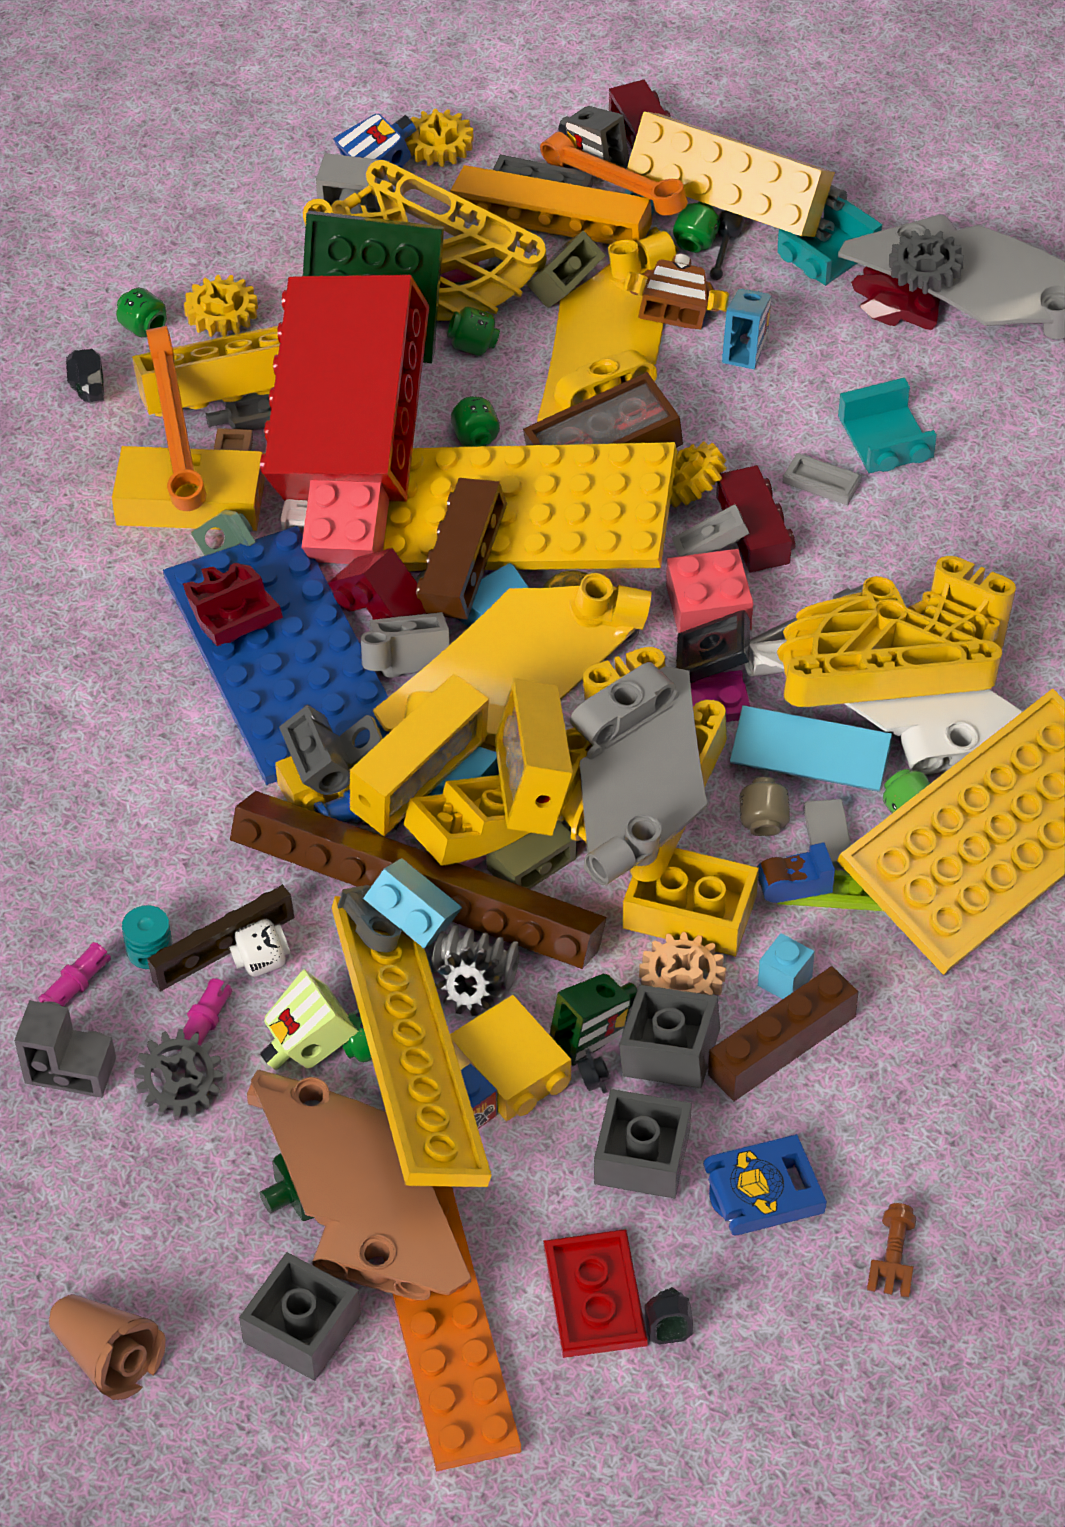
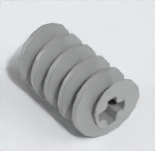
[432,924,519,991]

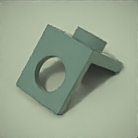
[191,509,256,556]

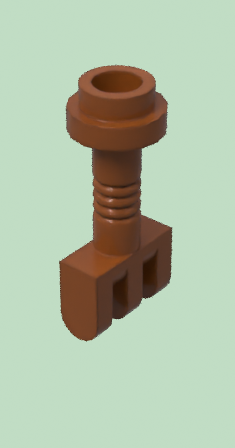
[867,1203,916,1298]

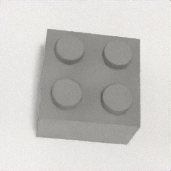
[316,153,389,214]

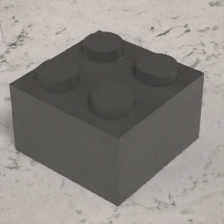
[619,985,720,1088]
[594,1089,692,1199]
[239,1252,361,1381]

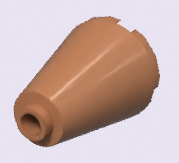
[49,1294,166,1400]

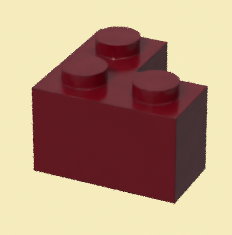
[327,548,426,620]

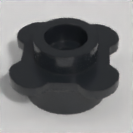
[577,1048,610,1094]

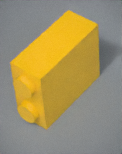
[450,995,571,1122]

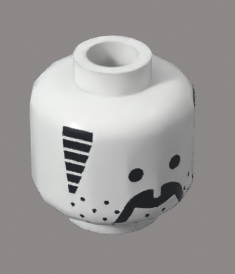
[229,919,291,977]

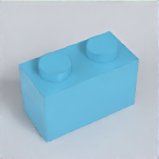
[363,858,462,948]

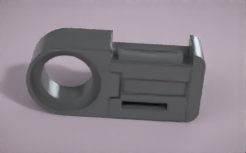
[338,885,402,952]

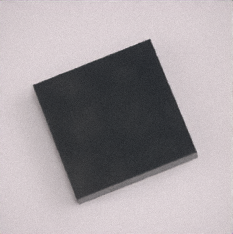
[676,610,750,683]

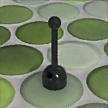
[710,210,744,280]

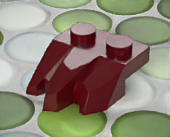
[851,266,940,330]
[183,563,283,646]

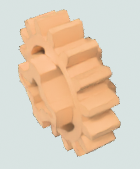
[639,932,726,995]

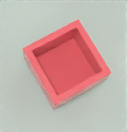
[302,480,390,564]
[666,549,753,633]

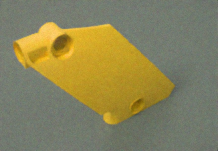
[537,231,676,422]
[373,573,651,751]

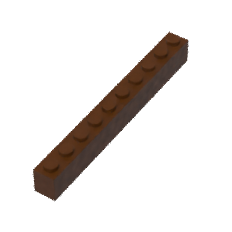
[230,791,607,969]

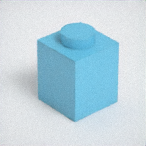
[758,933,815,999]

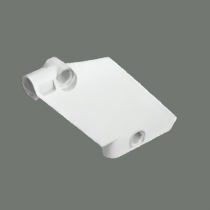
[744,639,1022,774]

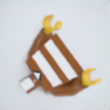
[623,254,730,330]

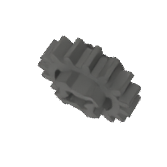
[889,229,964,294]
[134,1029,223,1120]

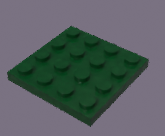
[303,211,444,364]

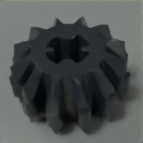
[436,947,505,1016]

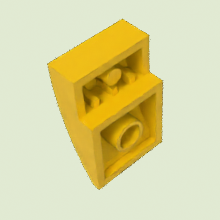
[404,775,531,866]

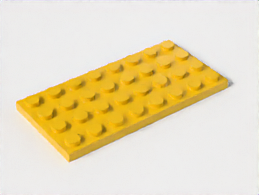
[383,442,677,571]
[836,688,1065,975]

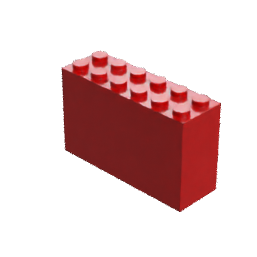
[260,275,429,502]

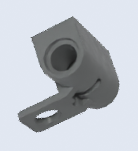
[279,705,383,795]

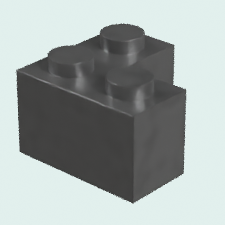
[14,1000,116,1098]

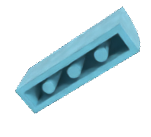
[730,706,892,792]

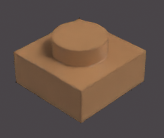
[214,428,253,451]

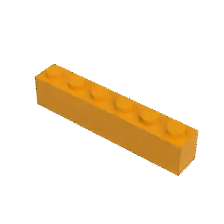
[450,165,652,244]

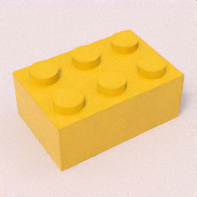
[623,848,759,957]

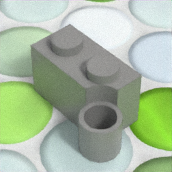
[361,612,449,678]

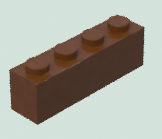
[416,478,507,619]
[708,966,859,1102]

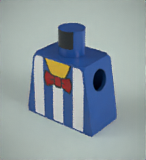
[333,114,417,168]

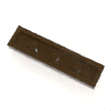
[147,884,295,992]

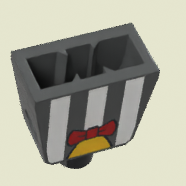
[558,106,629,182]

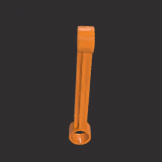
[540,131,688,215]
[146,326,206,511]

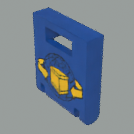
[703,1134,827,1236]

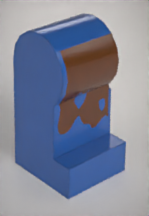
[757,842,835,903]

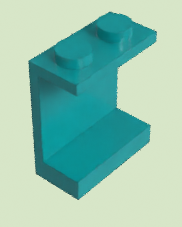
[777,197,883,286]
[838,377,937,474]

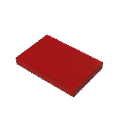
[543,1229,648,1358]

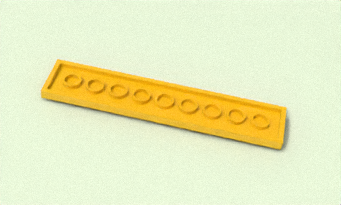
[331,896,492,1187]

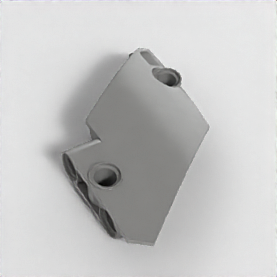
[838,215,1065,339]
[570,662,708,885]

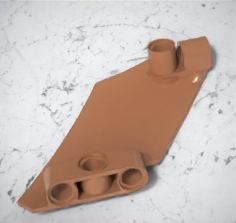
[247,1070,471,1300]

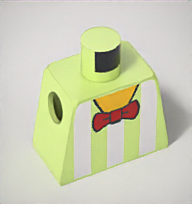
[260,969,359,1070]

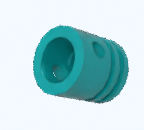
[122,905,173,969]

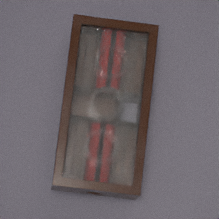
[523,372,683,448]

